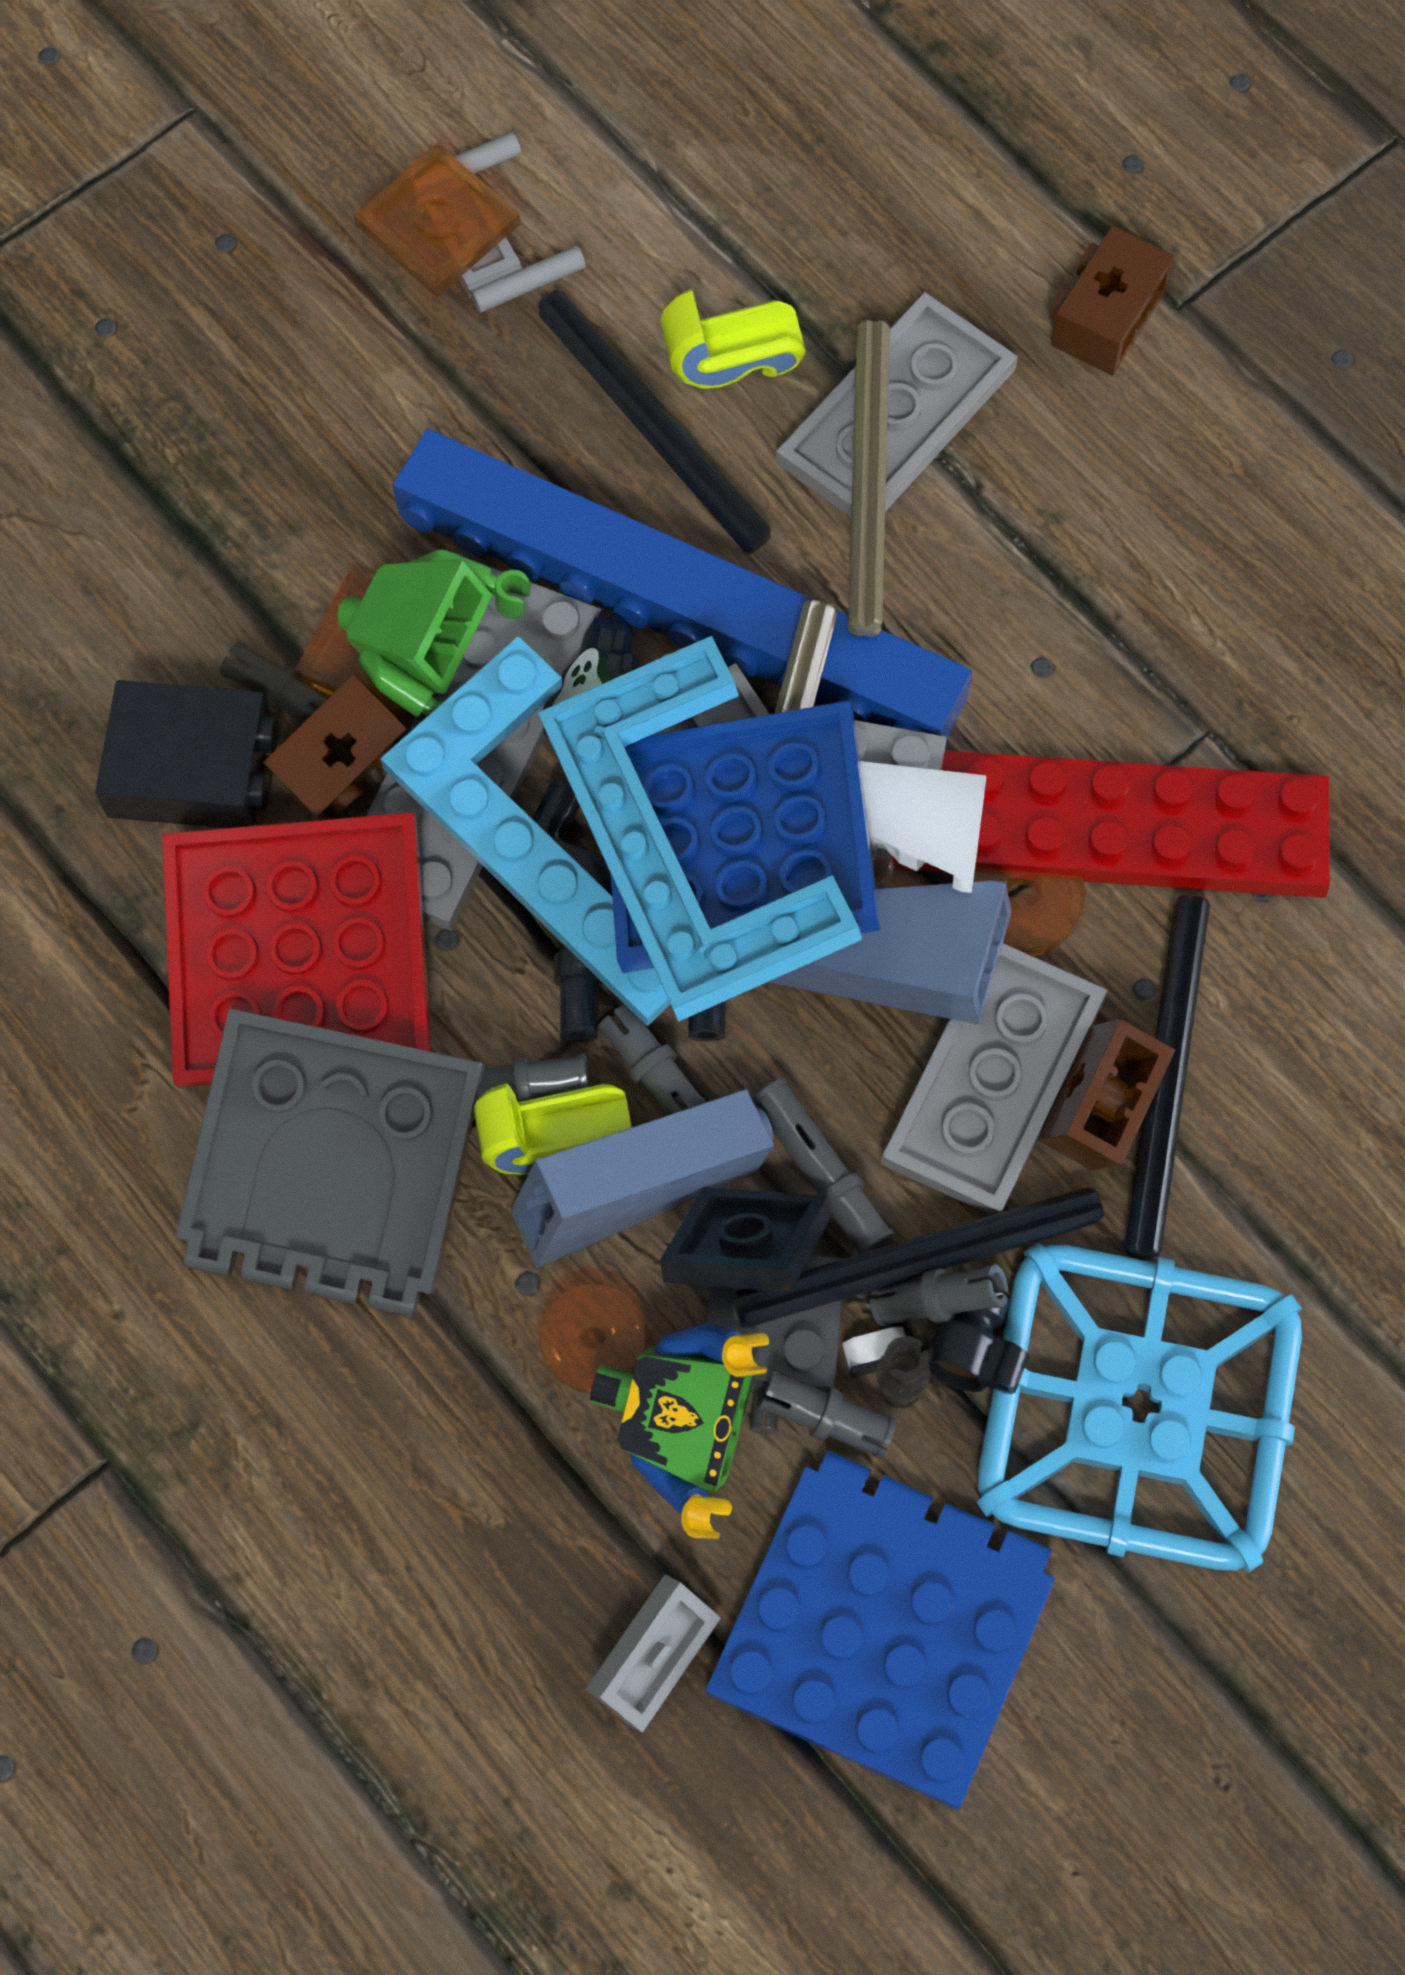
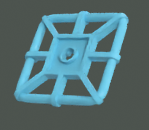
[976,1243,1302,1572]

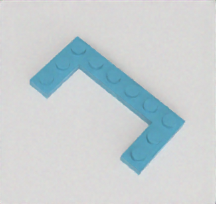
[381,636,671,1026]
[538,636,862,1022]

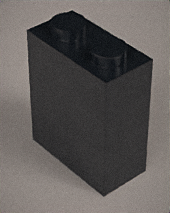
[95,680,279,828]

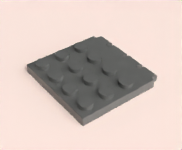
[175,1008,485,1317]

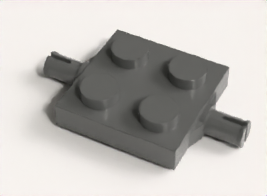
[707,1256,843,1434]

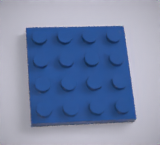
[611,700,881,973]

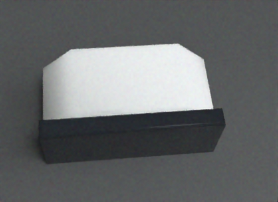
[842,1327,913,1378]

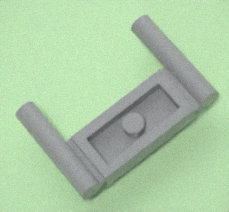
[407,132,586,313]

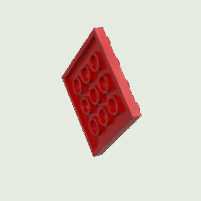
[162,812,432,1088]

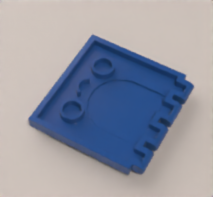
[705,1450,1055,1811]

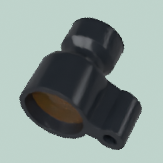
[923,1293,1029,1394]

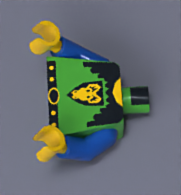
[590,1323,769,1539]

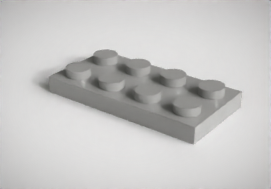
[776,292,1018,517]
[881,943,1107,1215]

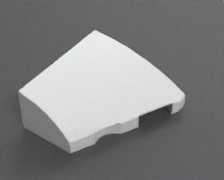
[860,761,986,893]

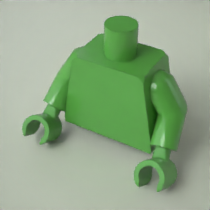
[337,549,530,717]

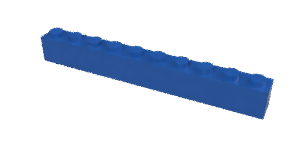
[392,428,972,737]

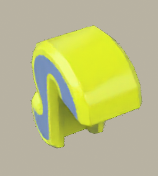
[660,289,805,389]
[474,1083,632,1175]

